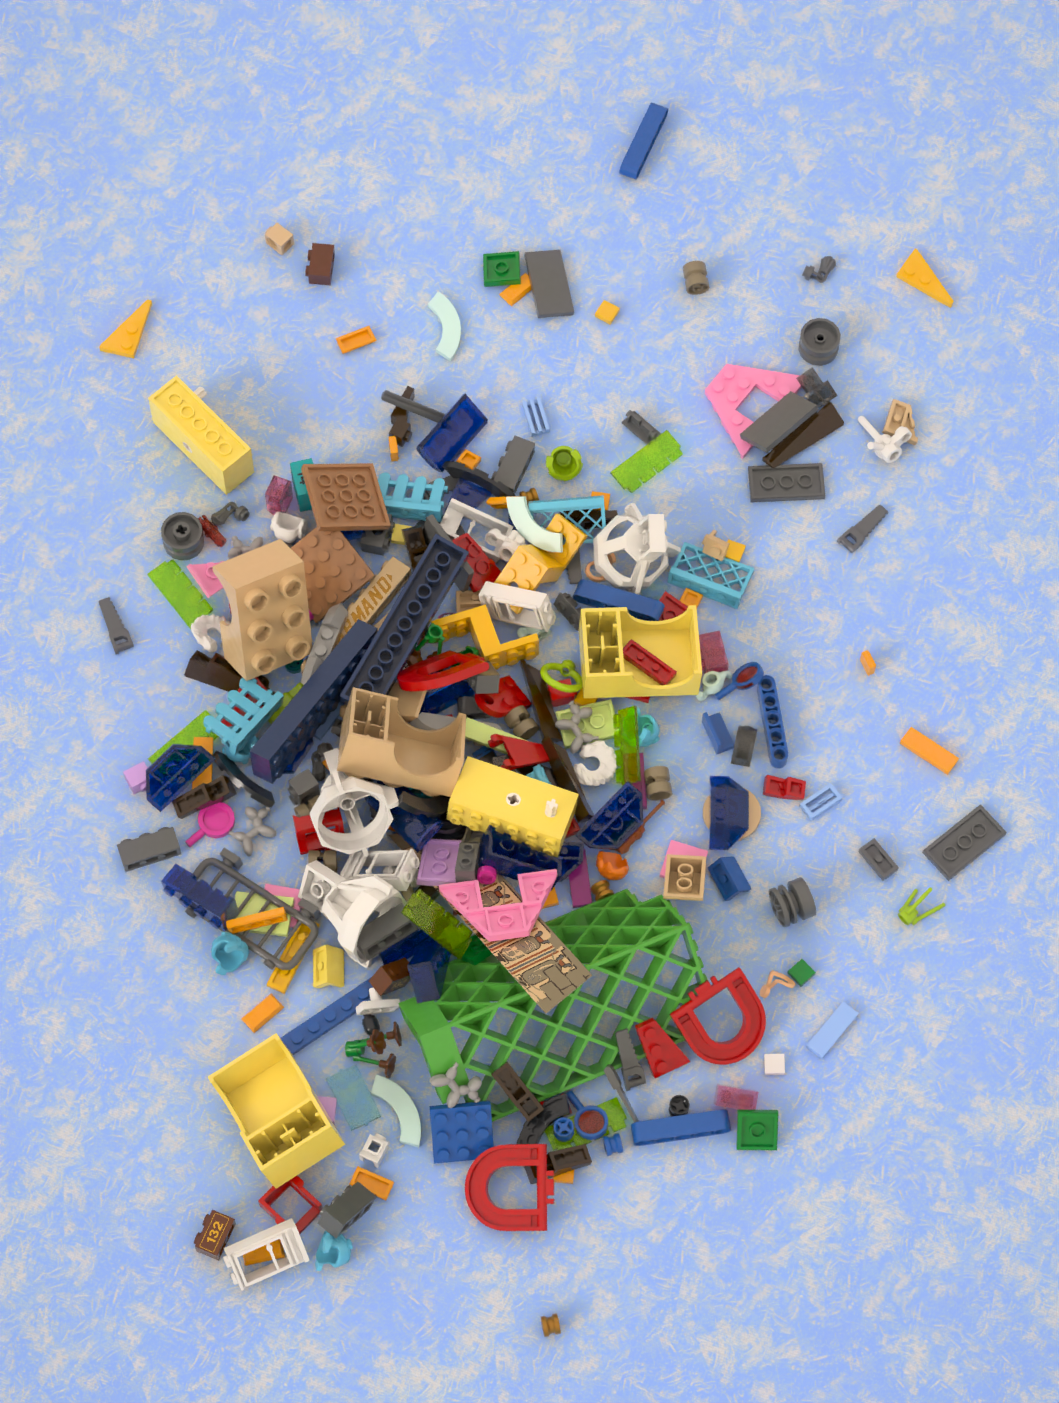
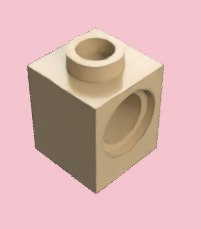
[265,223,294,255]

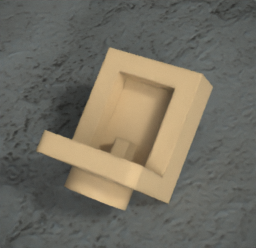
[702,530,730,561]

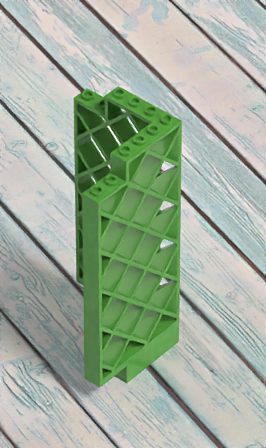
[398,889,708,1122]

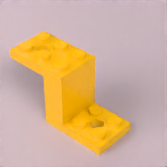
[494,513,587,614]
[431,604,539,670]

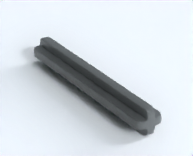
[381,390,450,425]

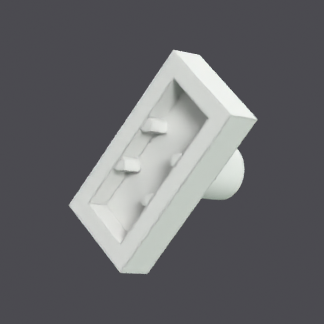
[356,987,400,1015]

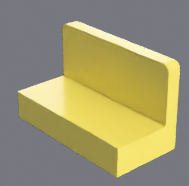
[313,945,344,989]

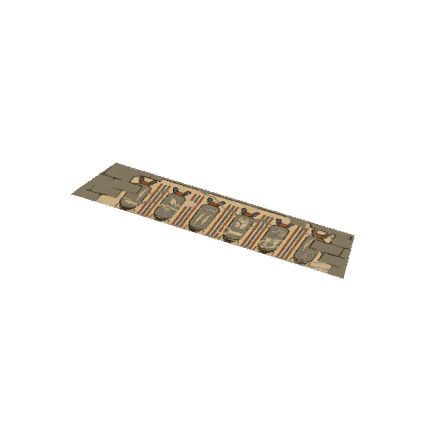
[389,825,593,1014]

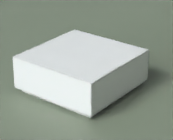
[764,1054,785,1075]

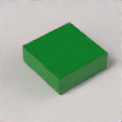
[787,959,816,987]

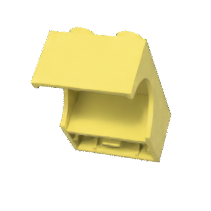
[579,605,702,698]
[208,1033,345,1188]

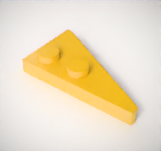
[896,248,954,308]
[99,300,152,358]

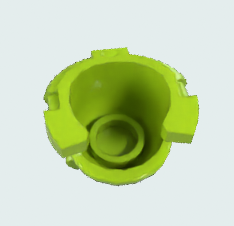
[546,446,583,481]

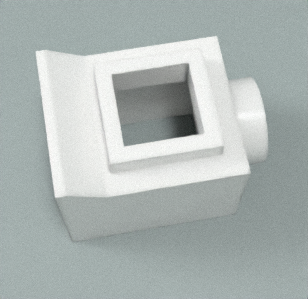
[359,1134,389,1168]

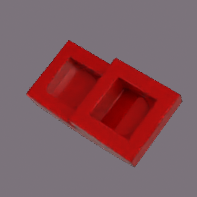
[763,775,806,800]

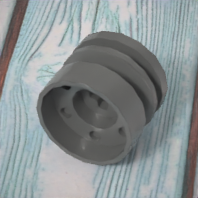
[769,877,816,927]

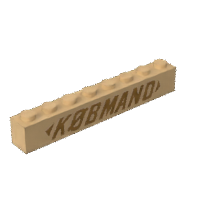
[301,556,411,674]

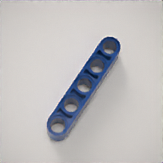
[619,102,668,180]
[573,579,665,621]
[757,675,788,769]
[631,1109,731,1146]

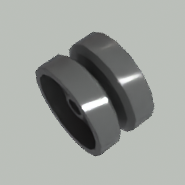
[798,318,841,366]
[161,512,204,561]

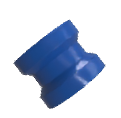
[554,1117,574,1142]
[603,1133,623,1156]

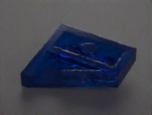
[445,478,492,519]

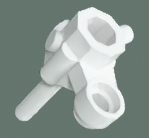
[858,416,912,463]
[485,529,526,561]

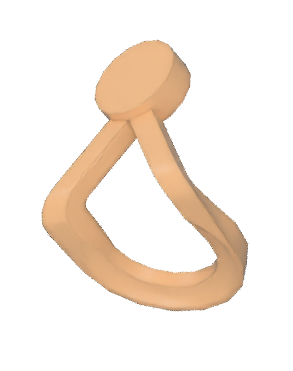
[585,553,616,582]
[760,970,796,998]

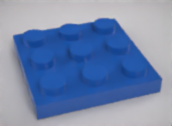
[429,1101,494,1164]

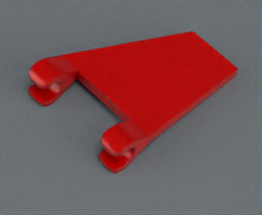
[488,734,550,771]

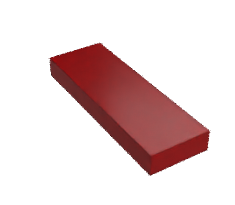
[623,639,677,685]

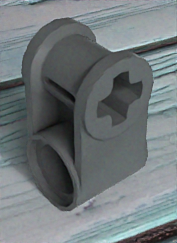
[457,696,491,719]

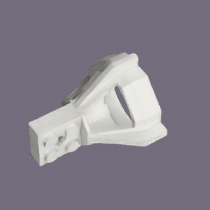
[593,503,681,595]
[310,748,399,857]
[298,860,410,968]

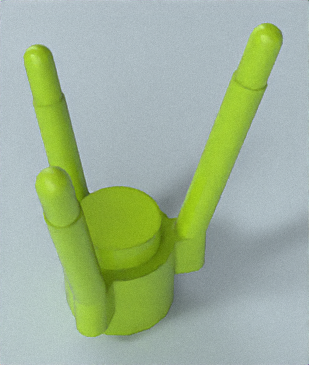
[898,887,946,925]

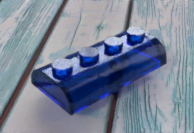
[416,393,488,472]
[365,780,444,853]

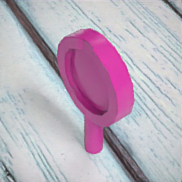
[185,802,235,847]

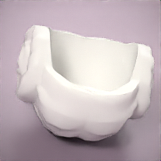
[270,511,308,543]

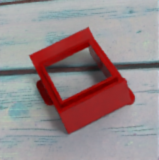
[292,807,345,855]
[258,1176,323,1235]

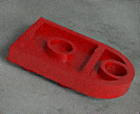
[474,675,532,718]

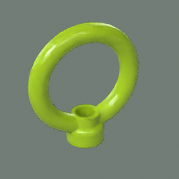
[540,660,583,693]

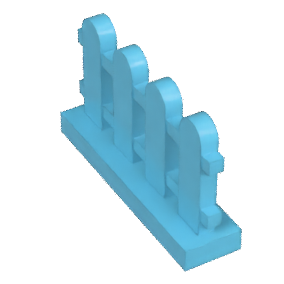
[378,472,448,522]
[203,678,284,756]

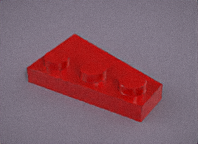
[452,533,502,593]

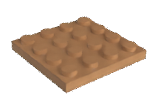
[301,463,391,531]
[291,527,376,624]

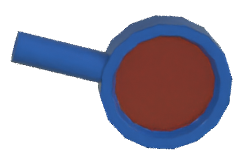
[715,662,764,700]
[566,1090,608,1140]

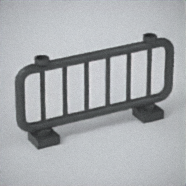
[179,847,321,970]

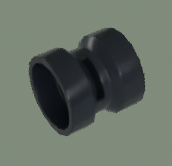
[668,1095,690,1117]

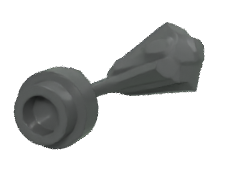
[802,256,836,283]
[211,502,250,525]
[311,743,333,781]

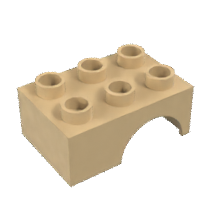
[213,539,313,681]
[337,687,466,797]

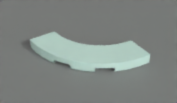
[428,292,461,362]
[506,496,563,553]
[371,1075,421,1147]

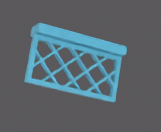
[528,495,606,545]
[667,542,755,609]

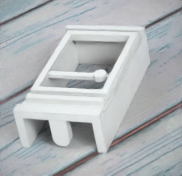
[440,498,513,564]
[478,581,556,632]
[340,849,420,891]
[223,1218,310,1291]

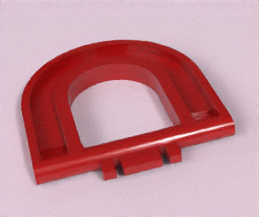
[397,650,489,691]
[670,967,766,1065]
[465,1144,554,1231]

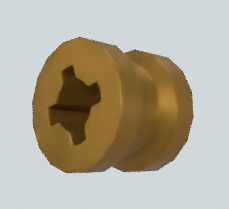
[519,488,539,508]
[590,880,614,901]
[540,1313,561,1337]

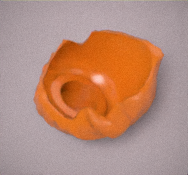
[596,851,629,880]

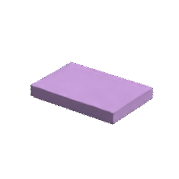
[417,839,461,886]

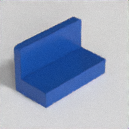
[702,712,735,755]
[707,856,751,901]

